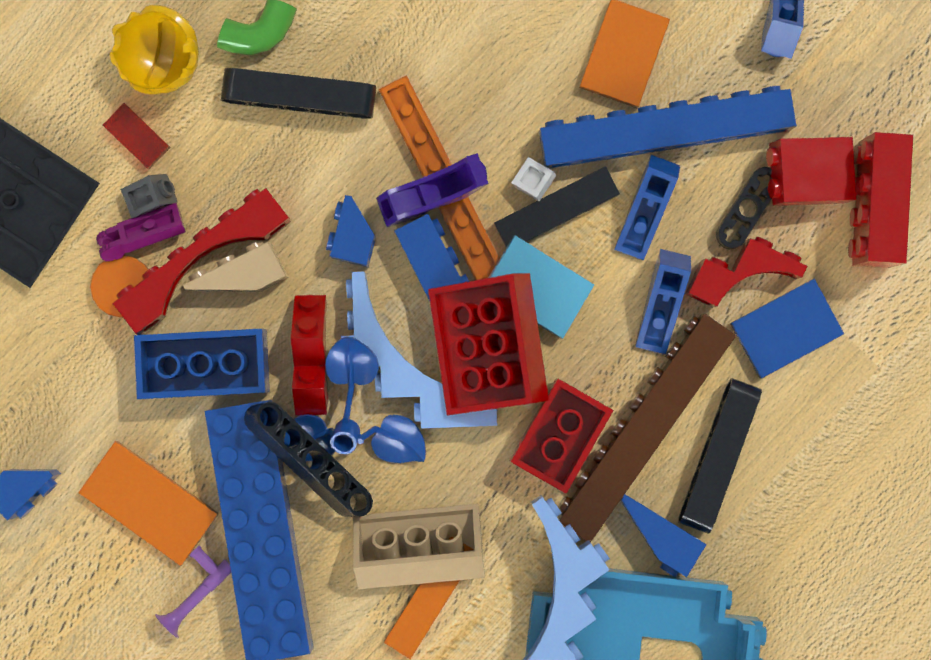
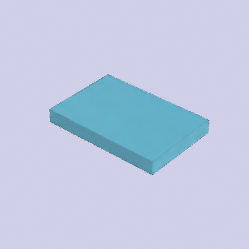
[489,235,594,339]

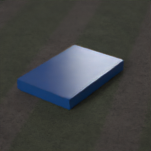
[730,279,844,378]

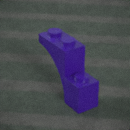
[376,153,489,227]

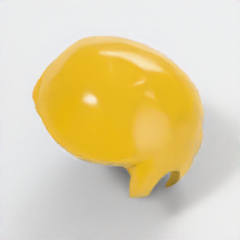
[110,5,199,95]

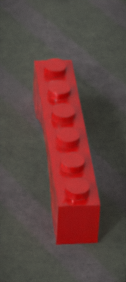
[112,188,291,335]

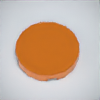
[90,255,149,318]

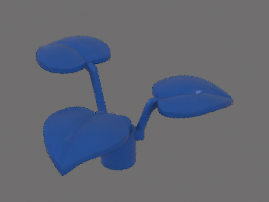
[284,336,426,463]

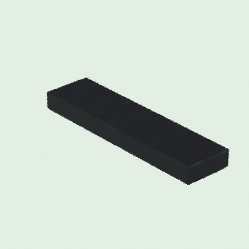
[494,166,620,247]

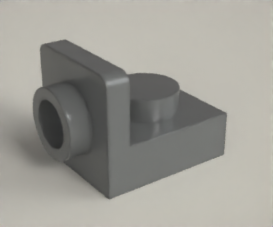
[120,174,177,218]

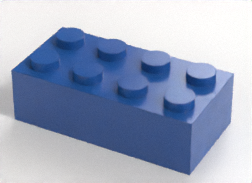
[134,328,270,399]

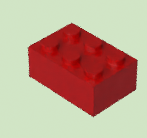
[509,378,614,494]

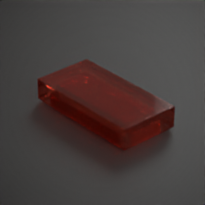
[103,103,171,169]

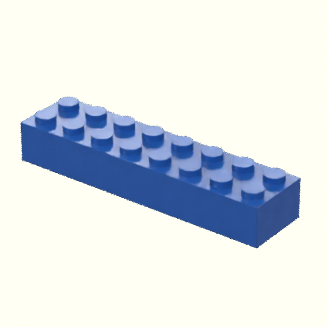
[205,400,314,660]

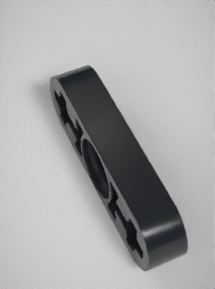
[716,167,772,249]

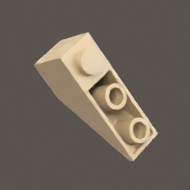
[183,240,289,292]

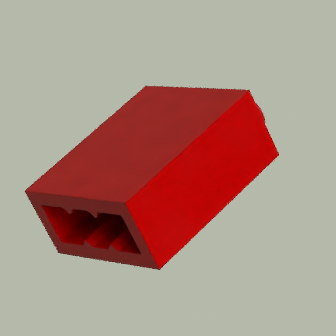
[766,137,856,206]

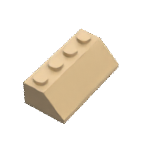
[353,504,485,589]

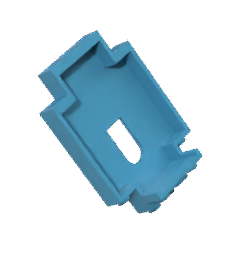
[525,568,767,660]

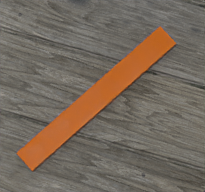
[379,75,500,280]

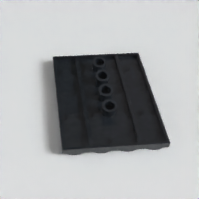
[0,118,100,288]

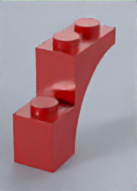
[685,237,808,308]
[291,295,328,416]

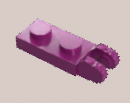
[96,203,186,262]

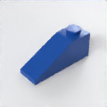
[614,155,680,260]
[635,249,691,354]
[620,494,707,577]

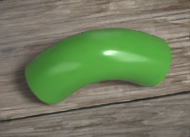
[217,0,297,55]

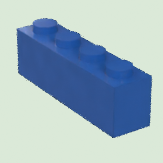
[394,214,469,301]

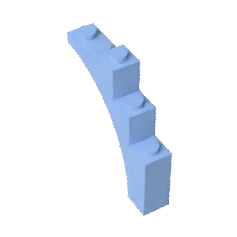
[341,271,497,429]
[523,495,610,660]

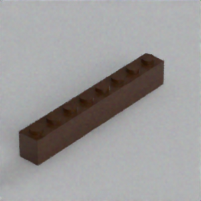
[557,314,737,542]

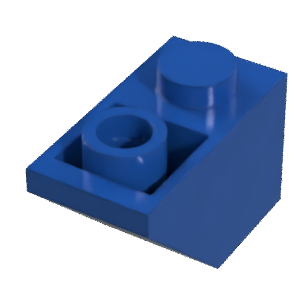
[326,195,376,268]
[0,469,61,520]

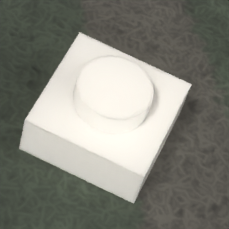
[511,157,556,201]

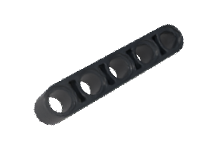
[221,68,376,119]
[678,378,762,534]
[244,402,373,517]

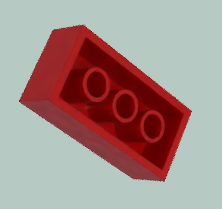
[848,132,913,268]

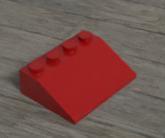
[428,273,549,415]

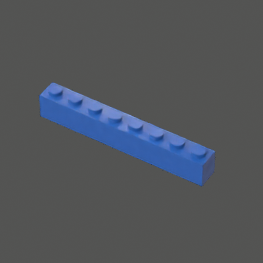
[539,86,797,169]

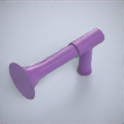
[155,546,231,638]

